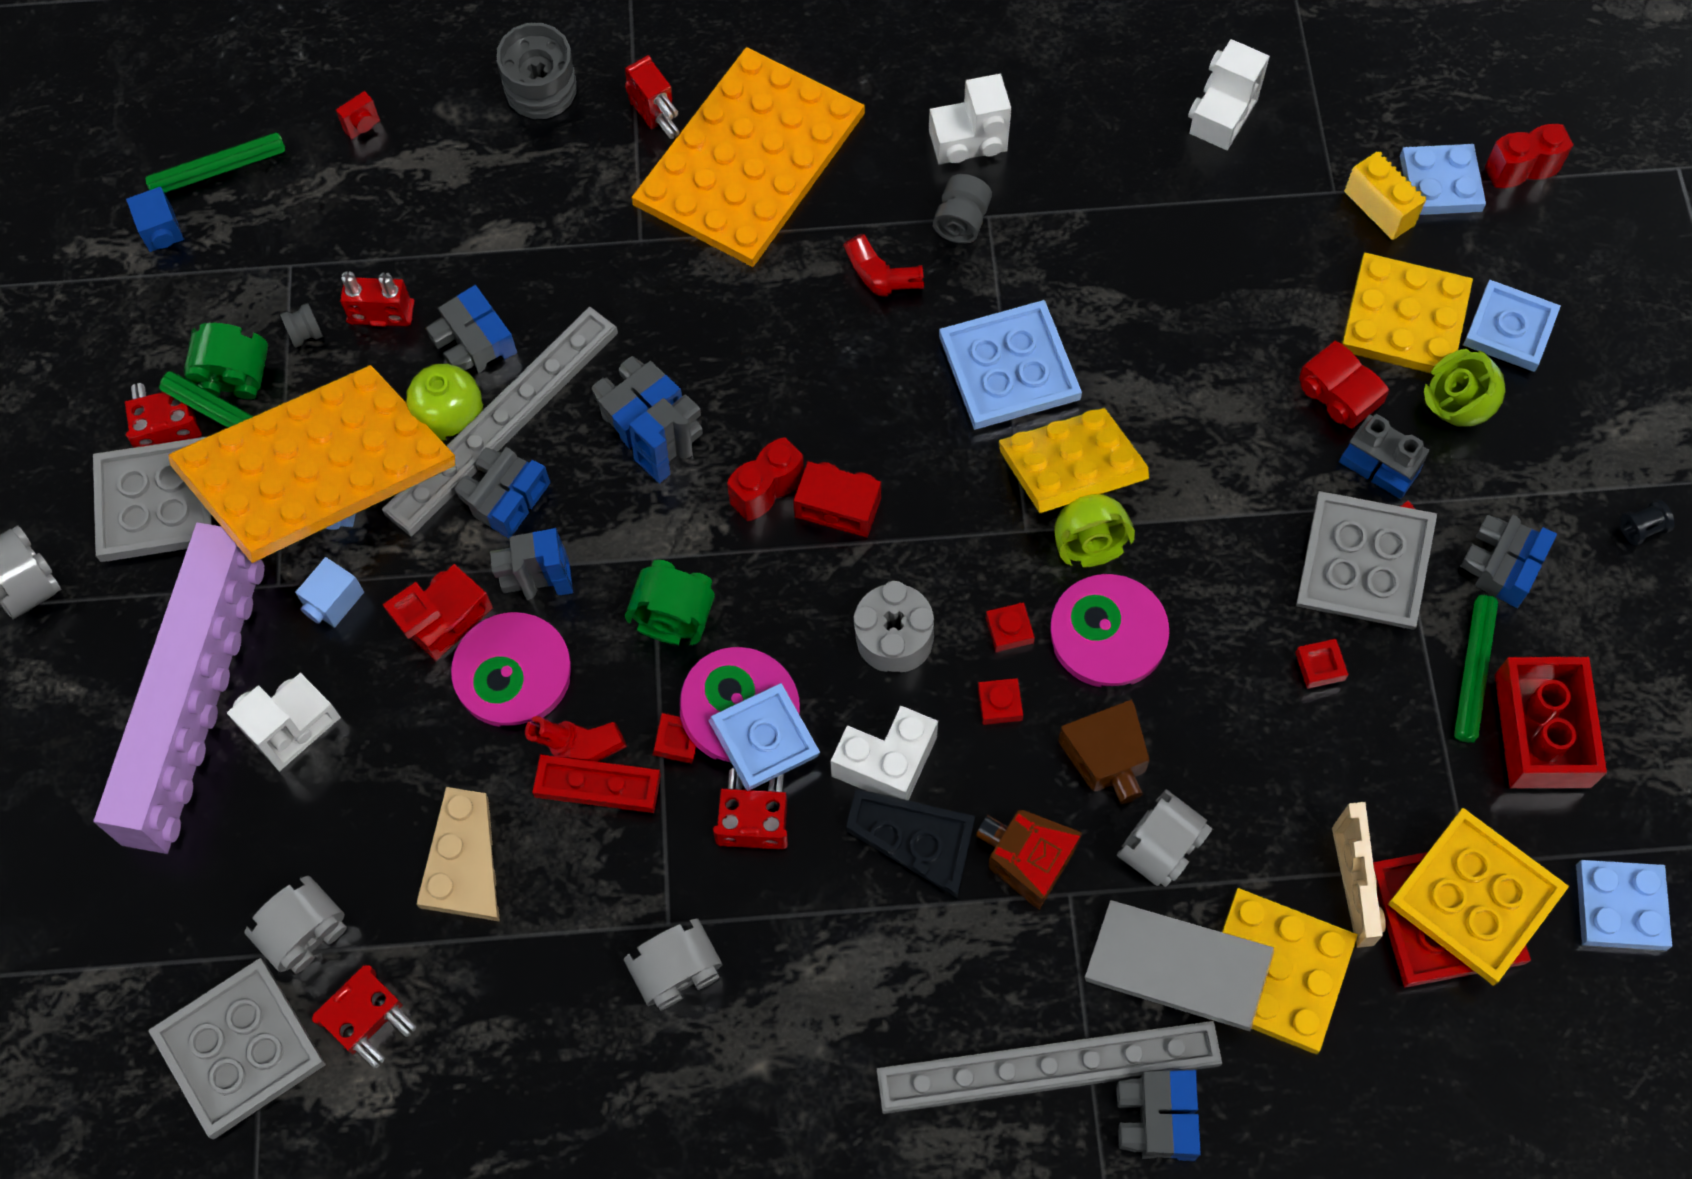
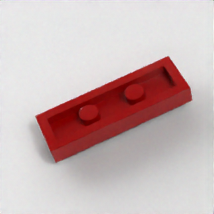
[532,754,661,813]

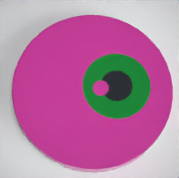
[1050,574,1169,687]
[451,612,571,727]
[679,647,800,762]

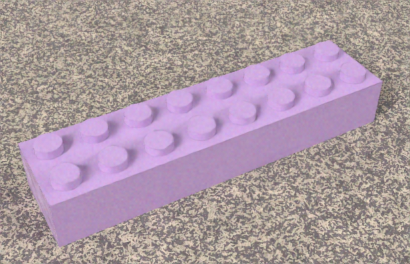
[93,522,264,854]

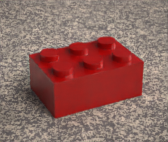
[1495,657,1607,788]

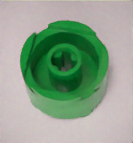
[184,323,268,400]
[625,559,715,645]

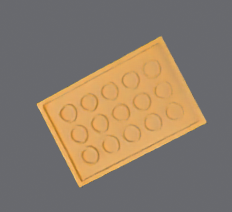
[632,47,865,267]
[168,365,455,563]

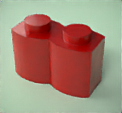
[1485,124,1573,188]
[1299,341,1389,429]
[727,437,804,521]

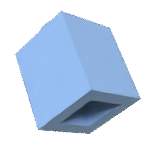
[295,557,364,628]

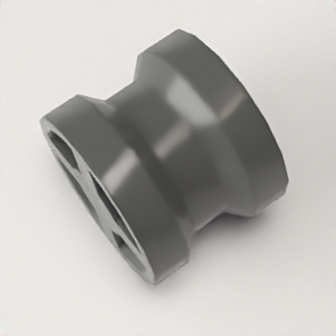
[280,303,323,348]

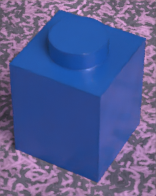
[126,186,184,252]

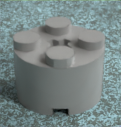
[0,526,61,620]
[854,581,934,672]
[1117,789,1213,887]
[244,876,347,974]
[623,918,722,1011]

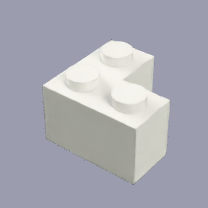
[1188,39,1270,150]
[929,73,1011,164]
[227,672,341,772]
[831,706,938,800]

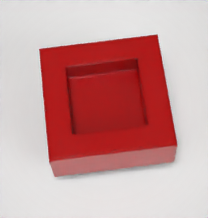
[336,91,380,140]
[383,582,441,639]
[985,603,1035,652]
[1295,639,1348,689]
[978,678,1023,725]
[652,713,696,764]

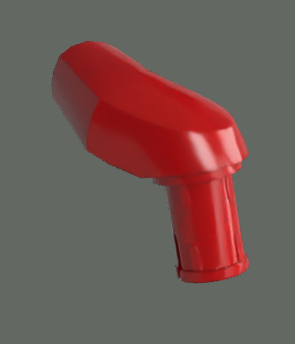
[843,234,924,297]
[525,716,627,762]

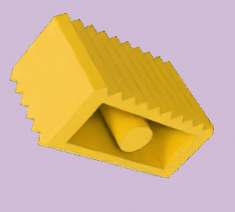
[1344,152,1426,240]

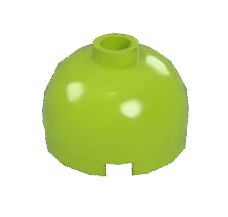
[1424,349,1505,427]
[406,364,483,440]
[1054,494,1135,567]

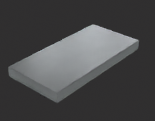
[1085,900,1274,1031]

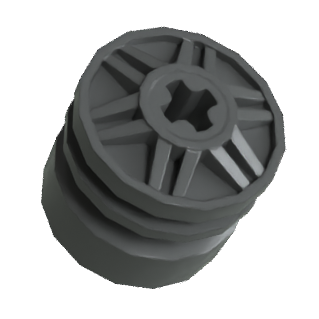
[497,23,577,119]

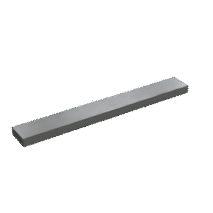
[382,307,618,537]
[877,1021,1222,1114]

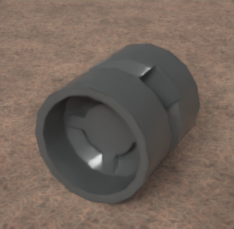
[933,174,992,244]

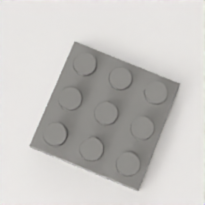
[93,437,216,562]
[1296,491,1437,630]
[148,958,326,1140]

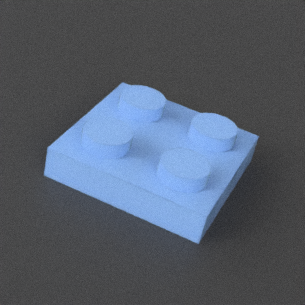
[1400,144,1486,215]
[1463,280,1561,372]
[709,683,820,791]
[1576,860,1672,951]

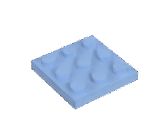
[939,300,1082,430]

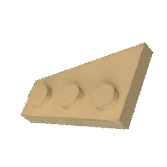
[417,787,500,921]
[1332,802,1386,948]

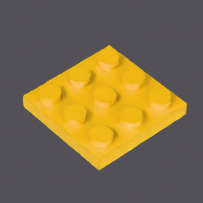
[1342,252,1473,373]
[999,408,1149,513]
[1388,808,1569,986]
[1222,888,1358,1055]

